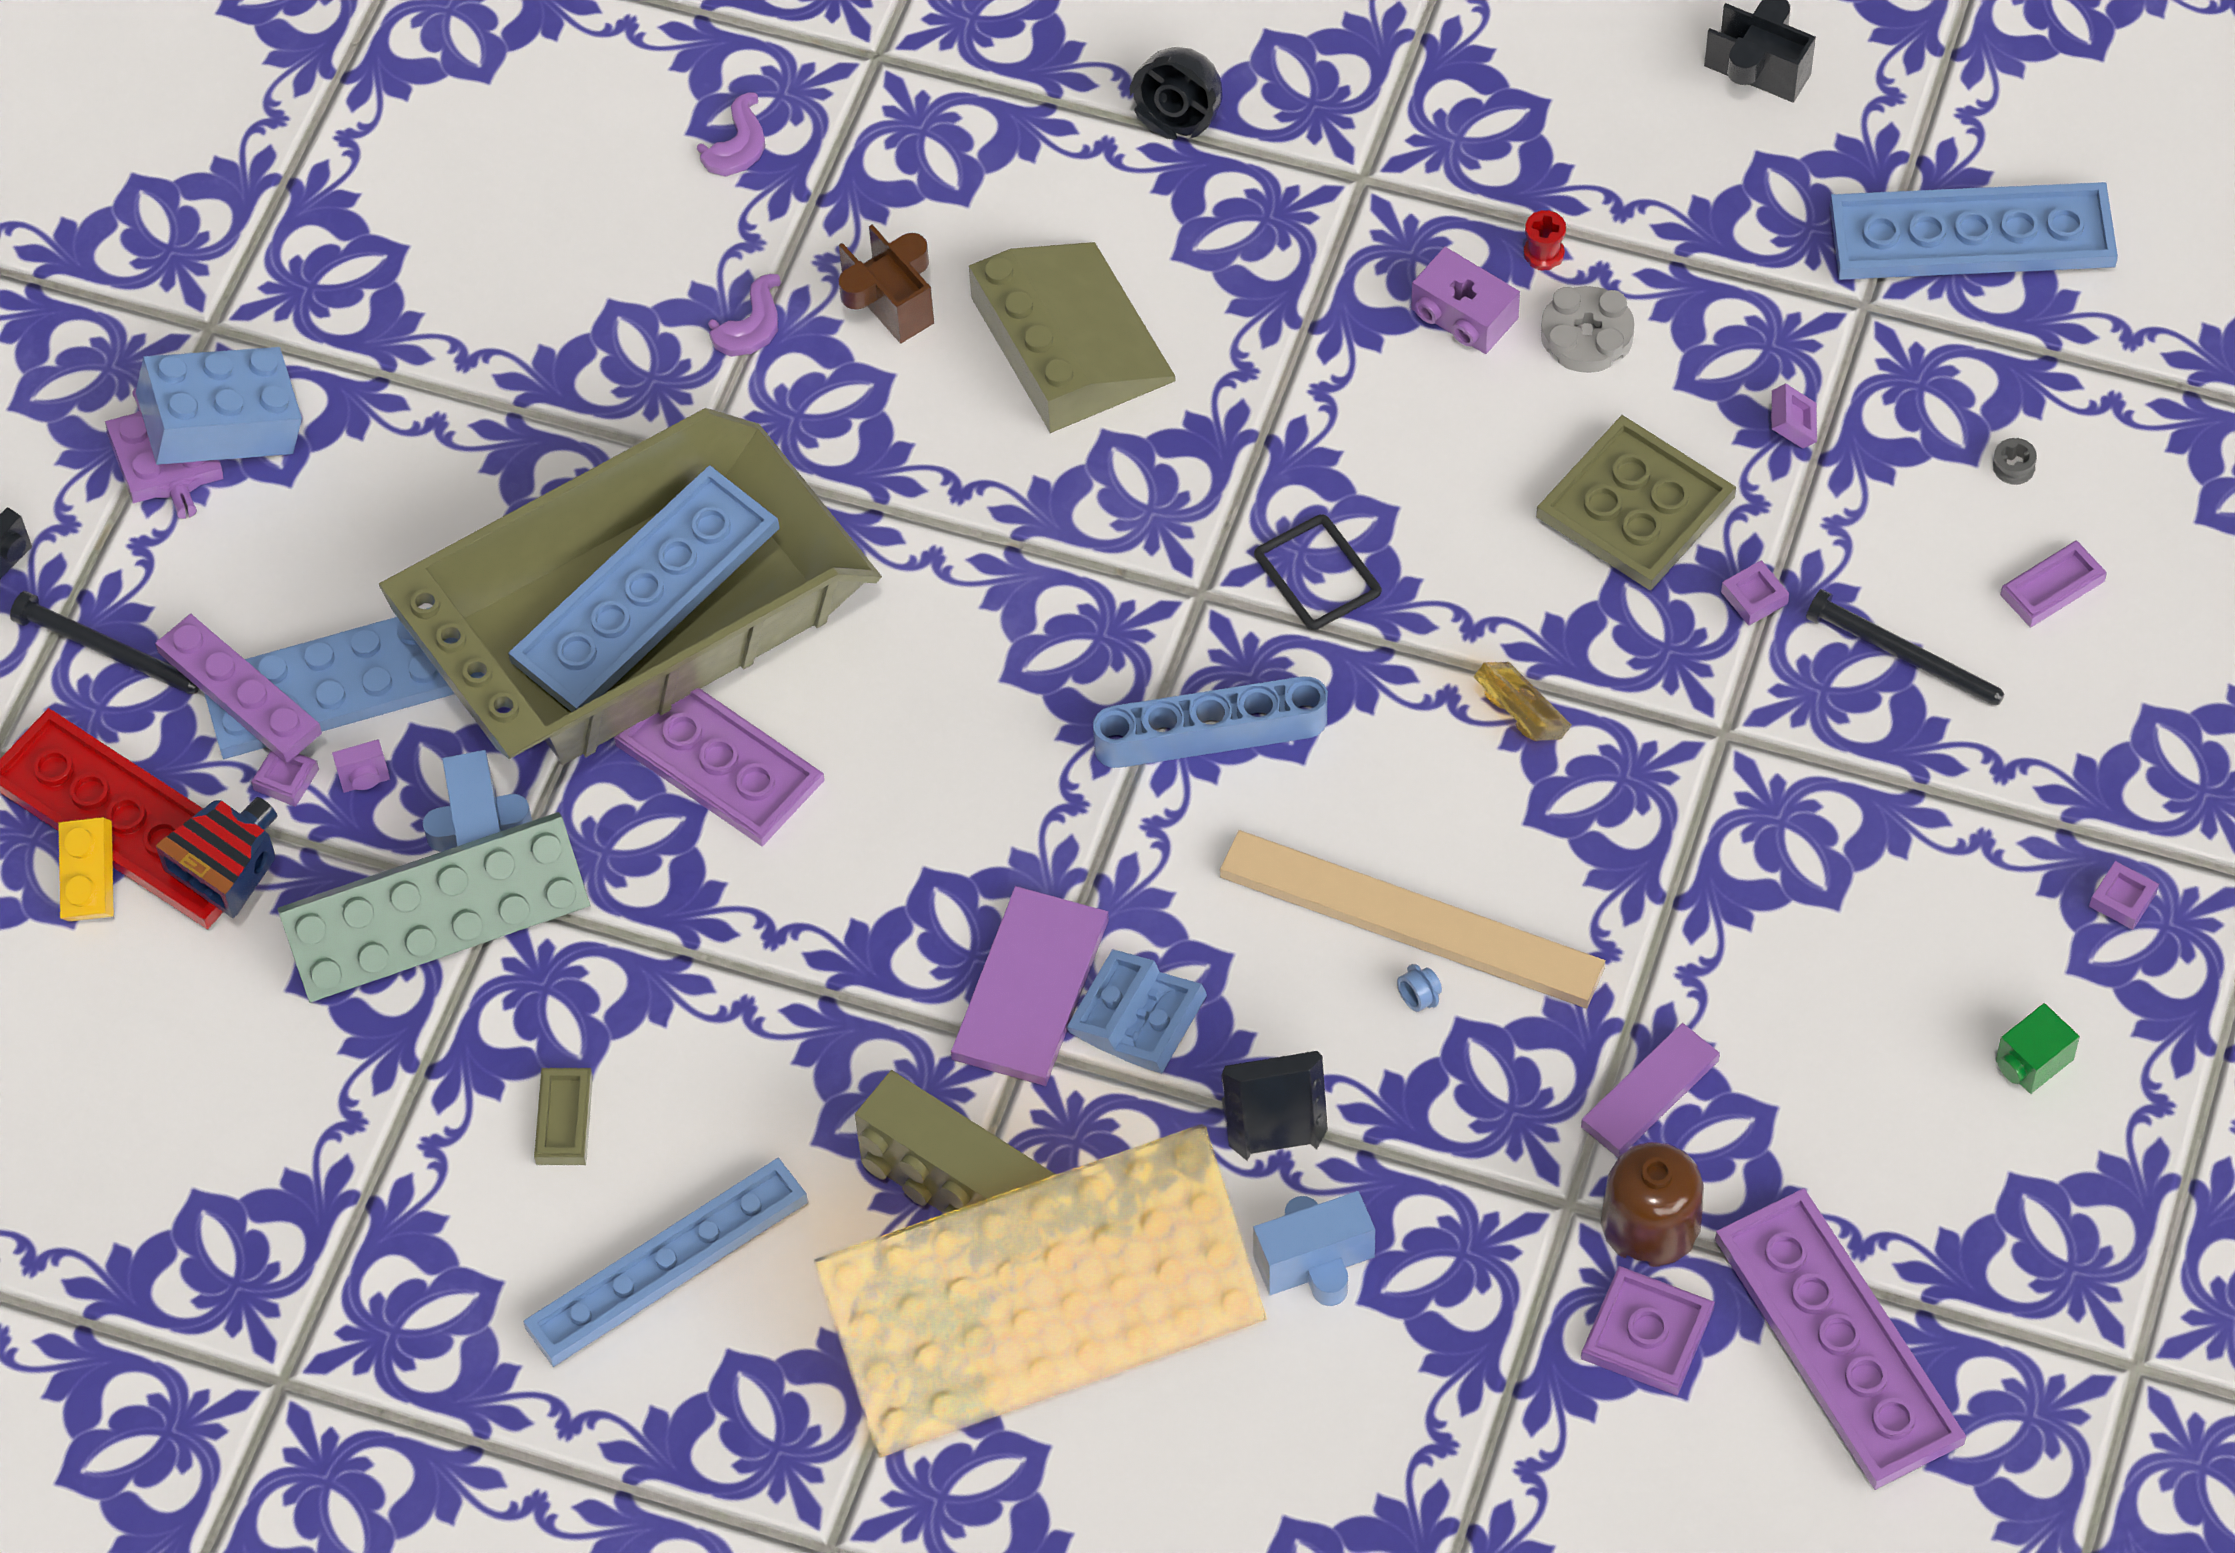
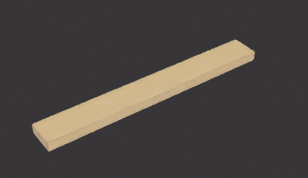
[1220,830,1606,1009]

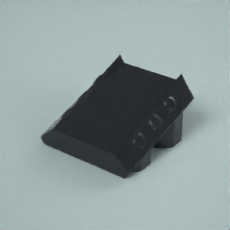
[1221,1051,1328,1161]

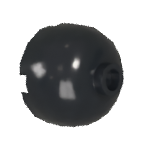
[1129,47,1223,140]

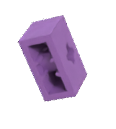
[1411,246,1520,354]

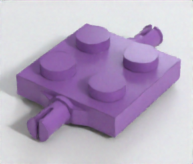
[105,387,223,519]

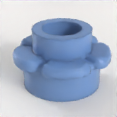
[1397,964,1442,1012]

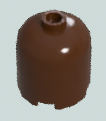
[1600,1142,1704,1267]

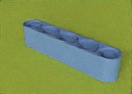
[1093,676,1328,768]

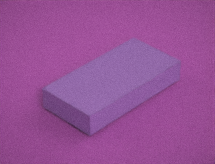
[2000,540,2107,628]

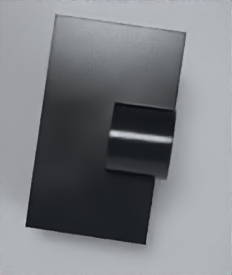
[1704,0,1816,103]

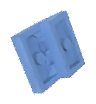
[1067,949,1207,1074]

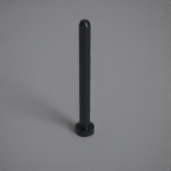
[1806,589,2005,705]
[10,591,199,694]

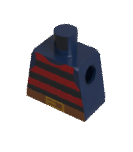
[156,797,278,918]

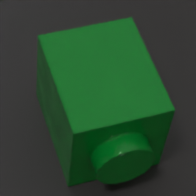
[1995,1003,2080,1094]

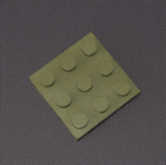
[1536,415,1736,591]

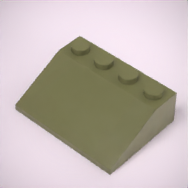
[969,242,1176,433]

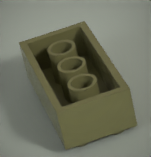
[854,1070,1059,1264]

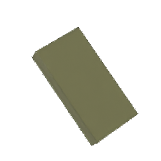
[534,1068,593,1165]

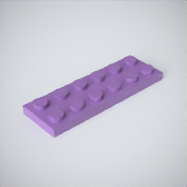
[1715,1188,1966,1490]

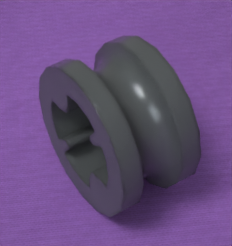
[1993,438,2037,485]

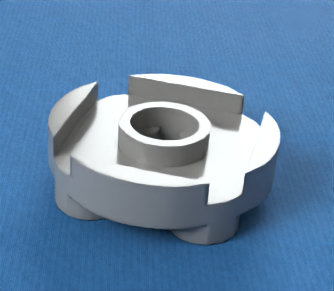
[1541,286,1634,373]

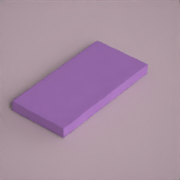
[614,688,825,847]
[951,886,1109,1086]

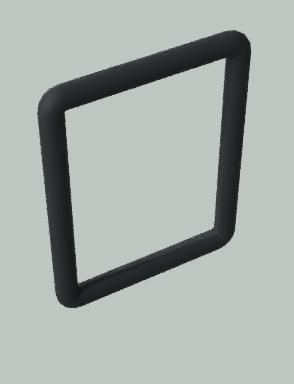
[1254,514,1382,630]

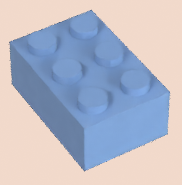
[136,347,302,465]

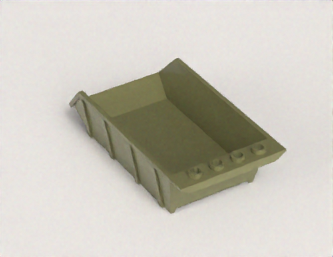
[379,408,882,766]

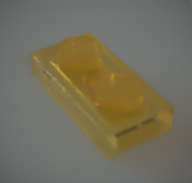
[1473,662,1572,741]

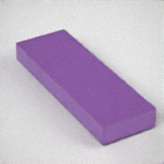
[1581,1023,1720,1158]

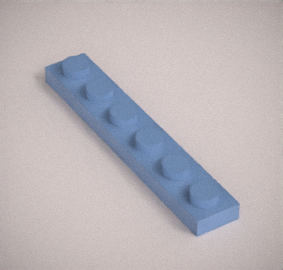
[523,1157,808,1367]

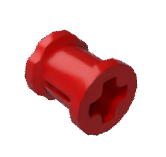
[1524,210,1566,271]

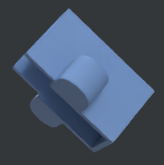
[423,750,532,852]
[1253,1191,1375,1306]

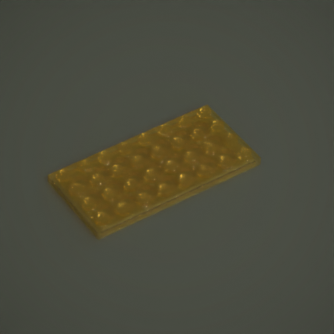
[814,1124,1267,1457]

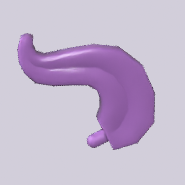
[697,92,766,177]
[708,274,781,357]

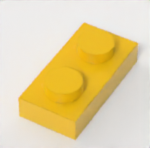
[58,817,114,922]

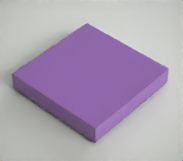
[1581,1266,1715,1396]

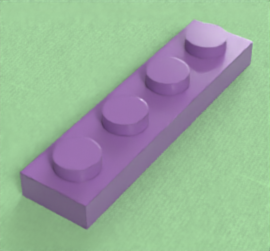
[155,613,322,764]

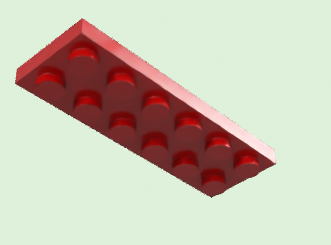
[0,708,223,930]

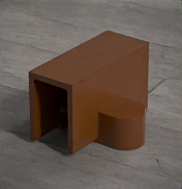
[839,224,934,344]

